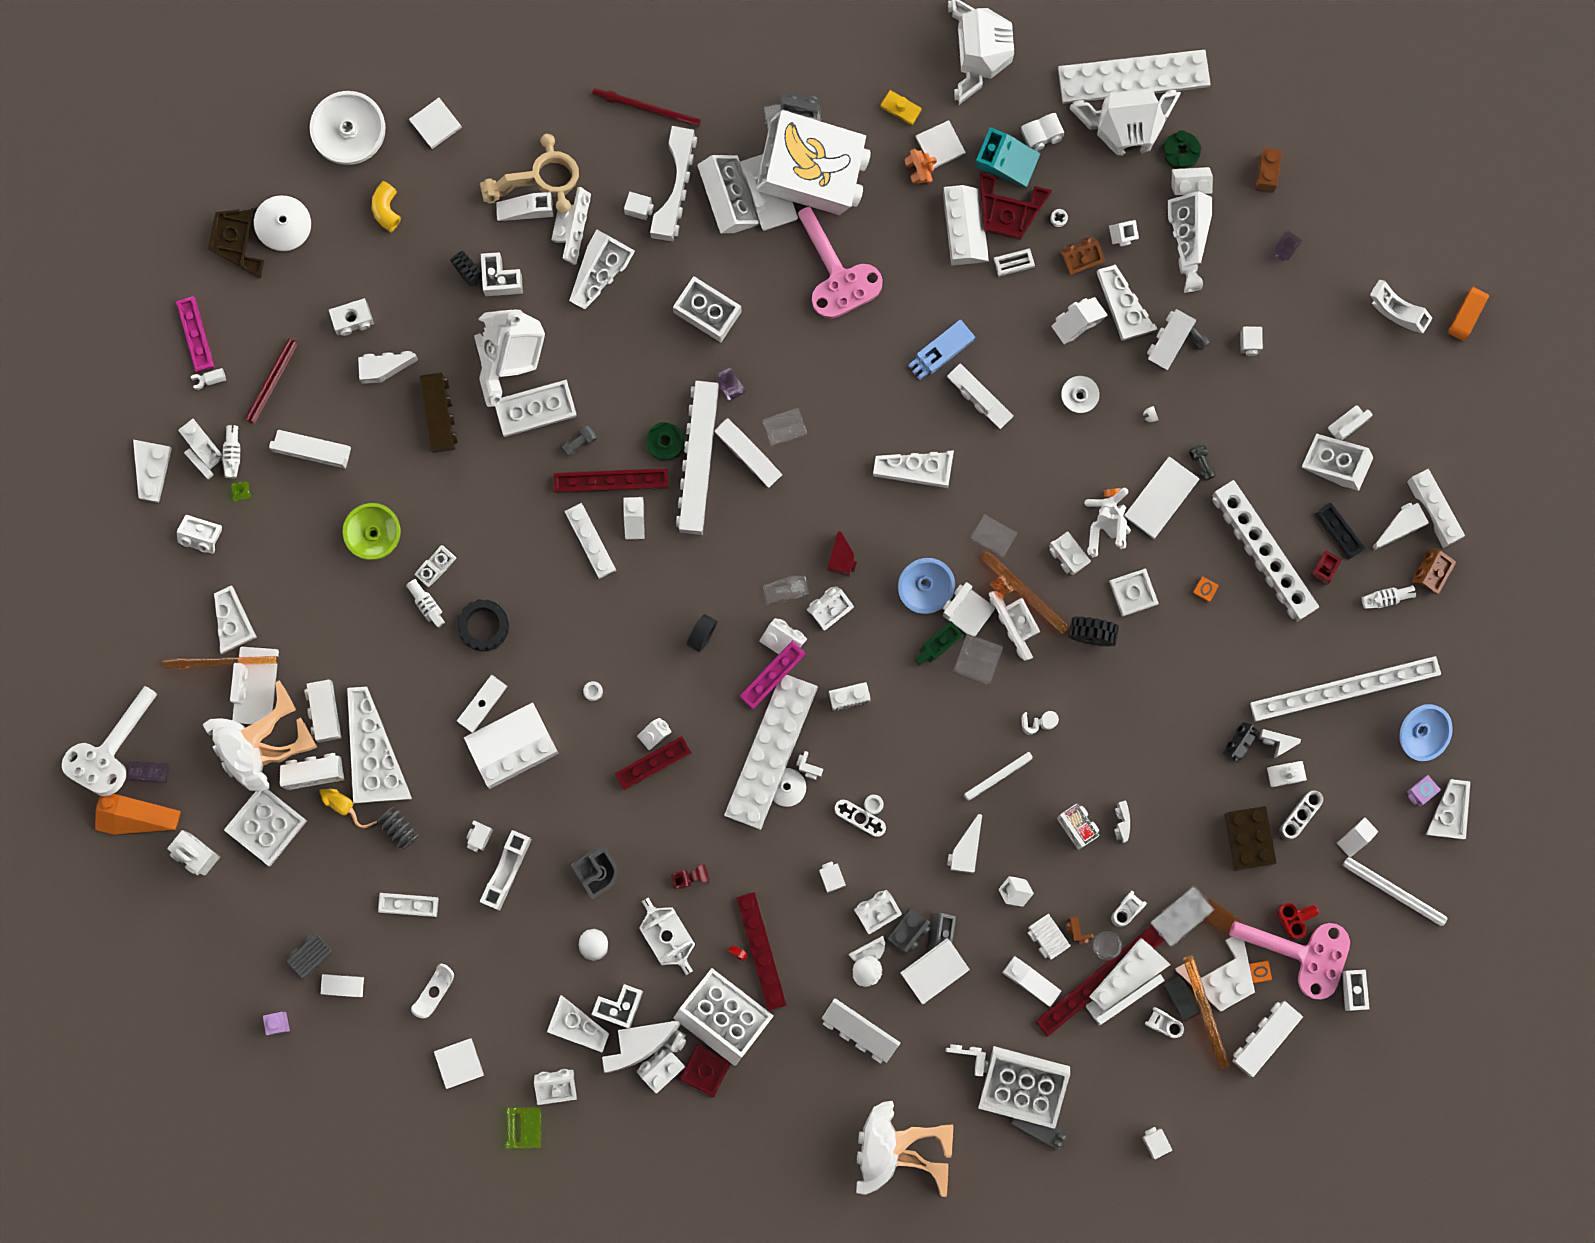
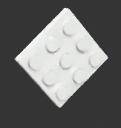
[224,789,307,866]

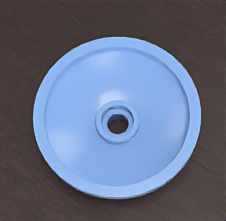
[898,558,955,614]
[1400,704,1453,761]

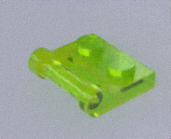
[506,1107,541,1148]

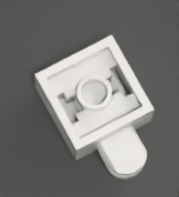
[167,830,220,875]

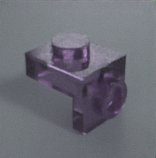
[1273,230,1303,261]
[715,367,745,402]

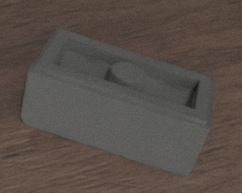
[927,912,956,951]

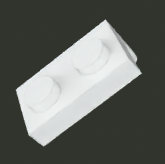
[759,618,807,654]
[637,1046,685,1093]

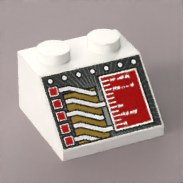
[1057,804,1099,850]

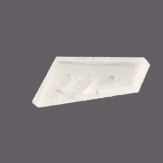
[1097,265,1158,341]
[873,451,954,488]
[1089,938,1171,1011]

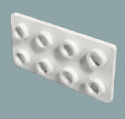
[740,154,798,231]
[230,647,279,725]

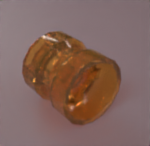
[989,573,1016,599]

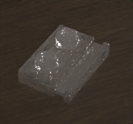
[763,408,807,447]
[970,514,1017,558]

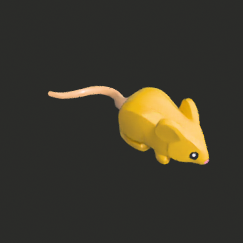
[319,788,377,828]

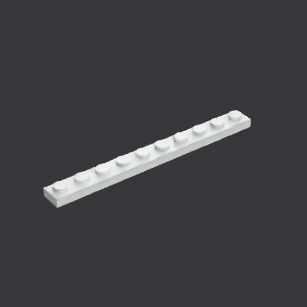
[1250,656,1441,722]

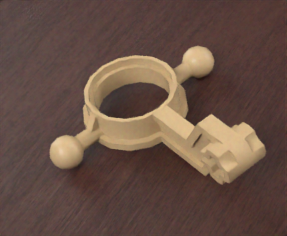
[480,134,579,213]

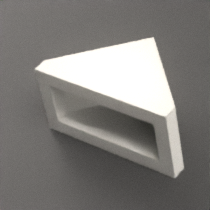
[1336,817,1378,857]

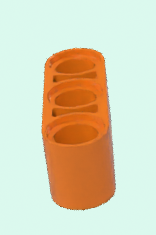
[1448,286,1489,342]

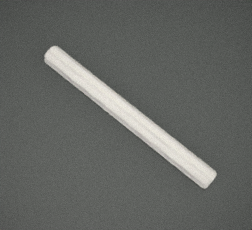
[1343,857,1447,926]

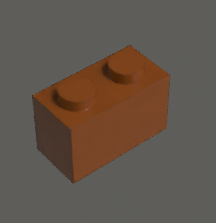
[1255,147,1282,193]

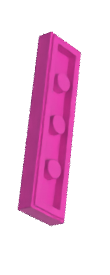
[176,296,215,373]
[739,640,806,709]

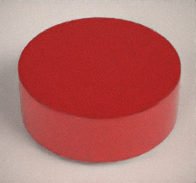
[728,945,748,962]

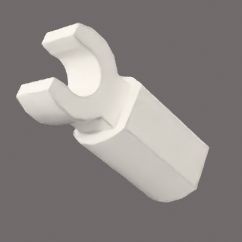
[191,368,226,390]

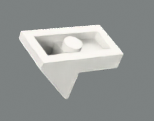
[1259,729,1301,758]

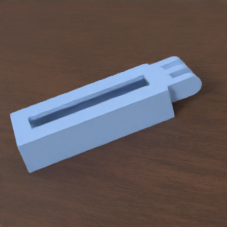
[908,319,975,380]

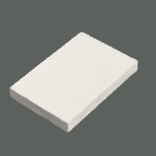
[901,938,970,1004]

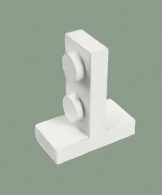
[178,419,223,469]

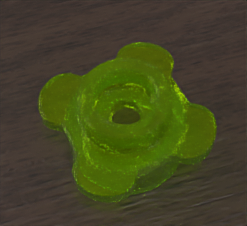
[231,481,251,502]

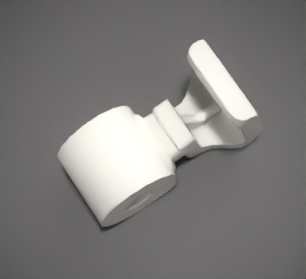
[1179,258,1203,293]
[1021,711,1059,735]

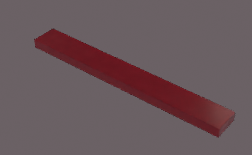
[1035,924,1166,1037]

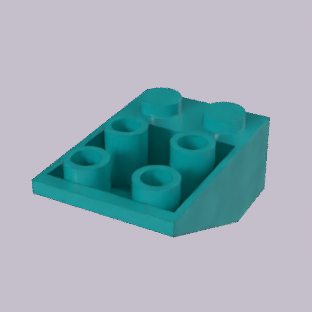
[975,127,1040,188]

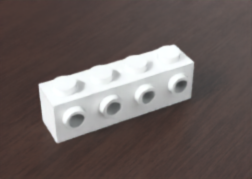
[1232,1001,1303,1077]

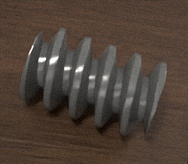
[377,807,419,850]

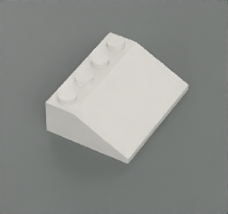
[464,702,559,789]
[674,968,773,1066]
[978,1046,1070,1129]

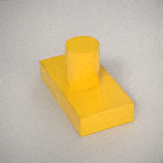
[880,90,922,126]

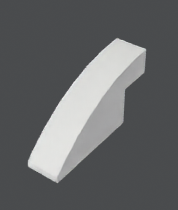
[602,1021,680,1073]

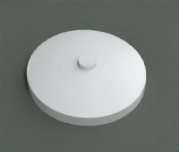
[310,91,386,165]

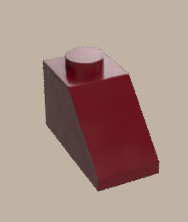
[827,531,857,577]

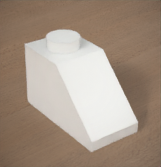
[623,497,645,540]

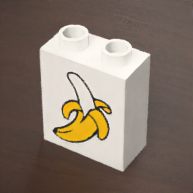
[756,110,870,215]

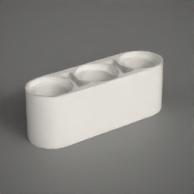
[1279,791,1323,840]

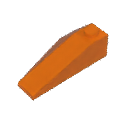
[95,794,181,835]

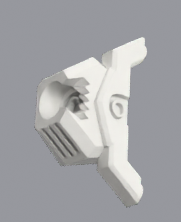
[948,0,1014,105]
[1069,89,1181,156]
[474,310,545,407]

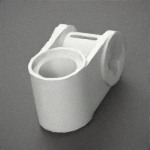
[1111,890,1147,927]
[1145,1007,1184,1039]

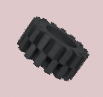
[450,250,482,286]

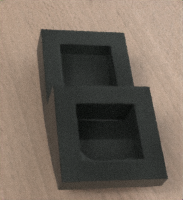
[1164,975,1201,1022]

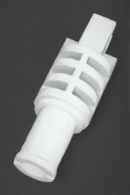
[222,425,240,479]
[406,579,445,627]
[1362,585,1416,609]

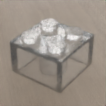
[953,634,1003,686]

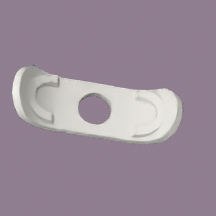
[411,964,454,1018]

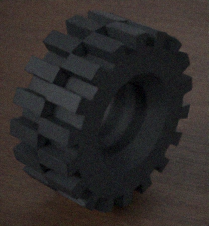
[1068,616,1119,647]

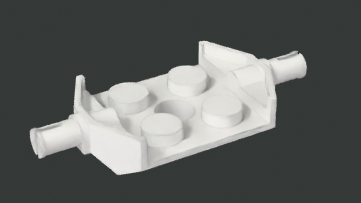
[639,898,695,975]

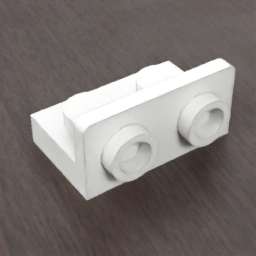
[1328,405,1373,441]
[177,515,222,554]
[1049,531,1091,576]
[807,586,854,631]
[854,890,902,934]
[534,1069,577,1105]

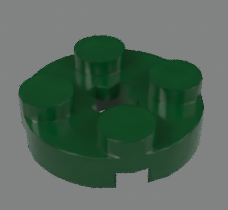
[1163,130,1202,169]
[646,422,684,461]

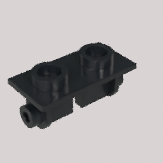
[1223,722,1258,762]

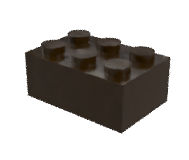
[1224,806,1277,871]

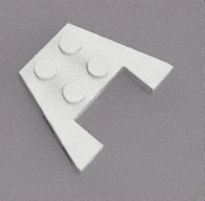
[1175,937,1255,1012]

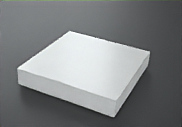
[409,98,462,149]
[915,120,965,169]
[1109,568,1159,617]
[434,1038,484,1089]

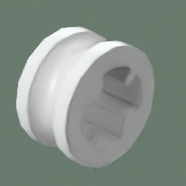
[1050,209,1068,227]

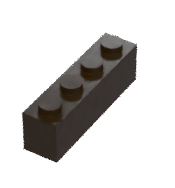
[420,372,458,453]

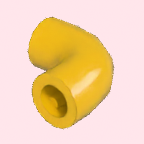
[371,181,401,233]

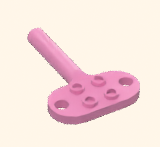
[798,207,883,319]
[1230,921,1350,1000]

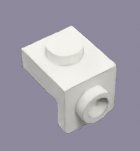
[637,718,672,751]
[796,751,823,780]
[664,1030,686,1052]

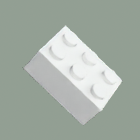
[673,276,742,342]

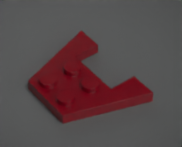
[979,172,1052,240]

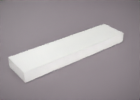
[963,752,1033,801]

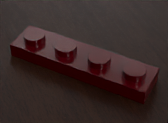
[615,736,692,791]

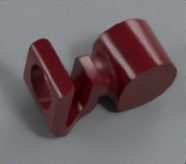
[671,864,710,890]

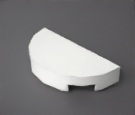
[184,449,213,480]
[848,936,885,962]

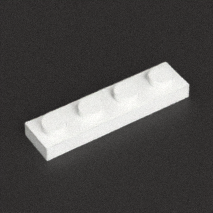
[565,503,616,579]

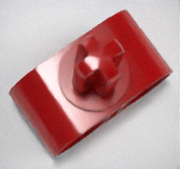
[1277,903,1319,939]

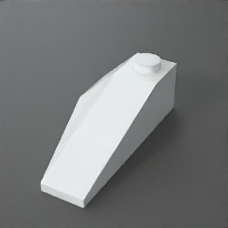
[569,230,635,309]

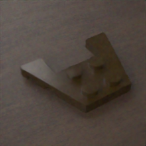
[208,207,264,278]

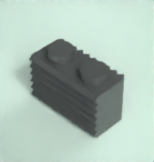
[287,934,334,979]

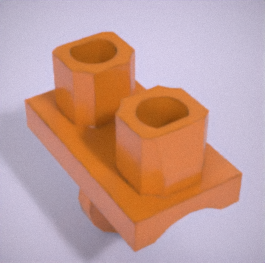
[904,148,937,184]

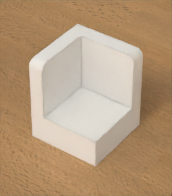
[998,876,1034,907]

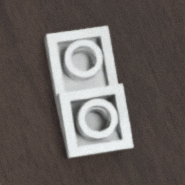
[414,545,456,587]
[1114,800,1130,843]
[321,974,364,997]

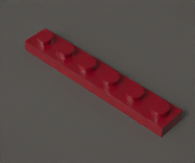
[554,468,669,493]
[736,892,787,1011]

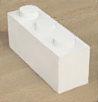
[1147,309,1196,370]
[305,679,341,742]

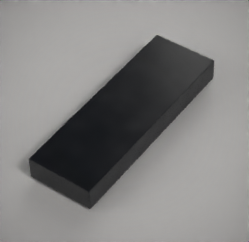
[1315,503,1365,560]

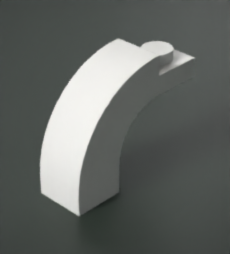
[1370,280,1432,334]

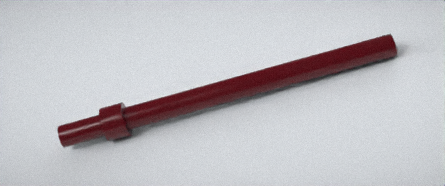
[592,88,701,127]

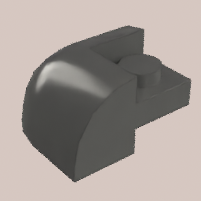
[571,845,618,900]

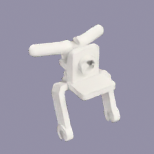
[1084,488,1131,557]

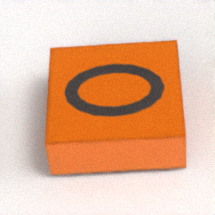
[1192,576,1219,602]
[1249,961,1272,983]

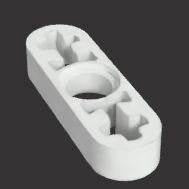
[835,800,886,837]

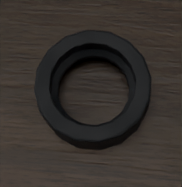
[687,614,718,652]

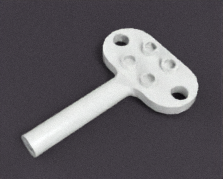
[62,686,157,796]

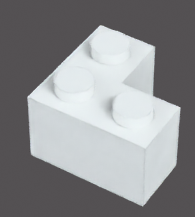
[481,252,523,296]
[1051,297,1108,344]
[592,984,644,1028]

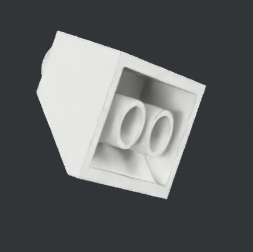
[280,753,345,790]

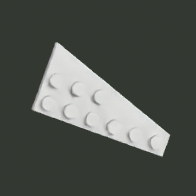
[347,687,412,804]

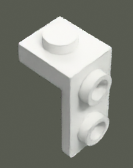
[945,1044,988,1076]

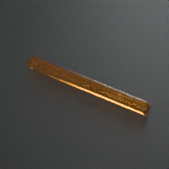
[981,550,1070,634]
[1183,955,1230,1069]

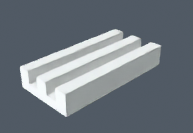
[993,248,1035,277]

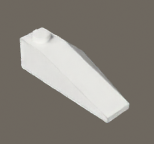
[1168,191,1212,267]

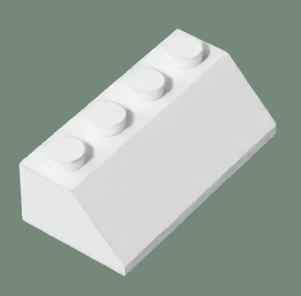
[697,155,760,233]
[943,185,989,266]
[821,998,900,1064]

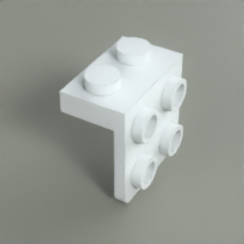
[942,582,995,637]

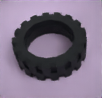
[457,599,509,652]

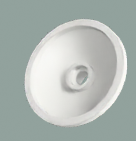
[254,195,311,251]

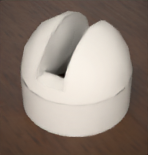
[1143,406,1158,422]

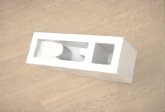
[1372,503,1429,550]
[947,814,982,874]
[1002,956,1061,1007]

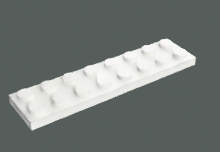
[1058,50,1211,104]
[724,675,818,830]

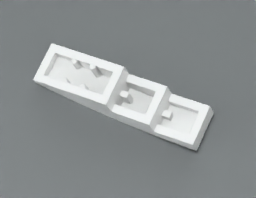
[714,418,782,488]

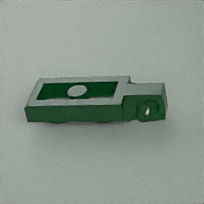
[915,621,964,666]

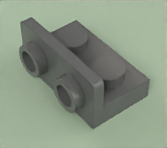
[780,92,821,118]
[887,908,930,954]

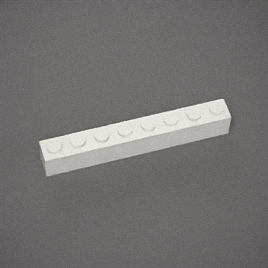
[676,381,719,535]

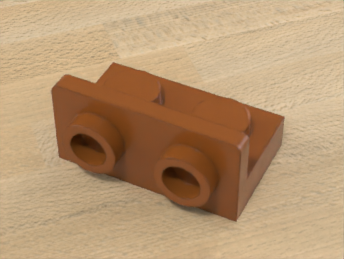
[1059,237,1105,275]
[1412,549,1456,595]

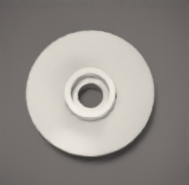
[1061,376,1099,413]
[773,768,806,807]

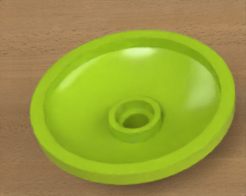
[343,503,401,560]

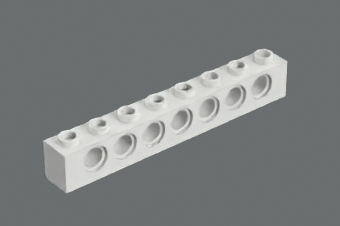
[1212,480,1319,622]

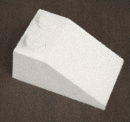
[1302,434,1373,491]

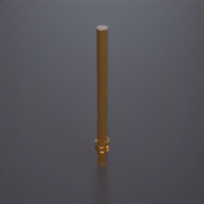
[163,656,278,669]

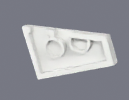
[133,440,172,503]
[214,585,257,654]
[1426,779,1470,840]
[547,995,609,1052]

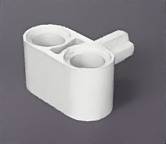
[1267,761,1307,787]

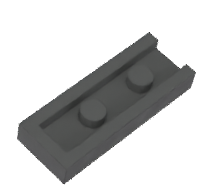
[1011,1118,1067,1150]

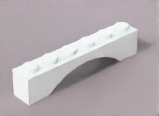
[650,126,697,242]

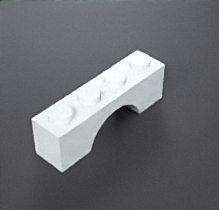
[1407,469,1465,548]
[480,830,532,911]

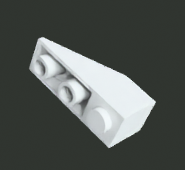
[496,192,554,221]
[358,351,418,384]

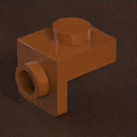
[1066,916,1094,945]

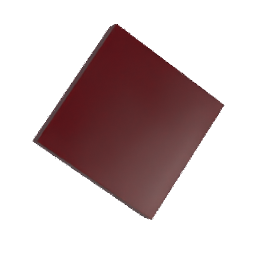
[679,1044,731,1097]

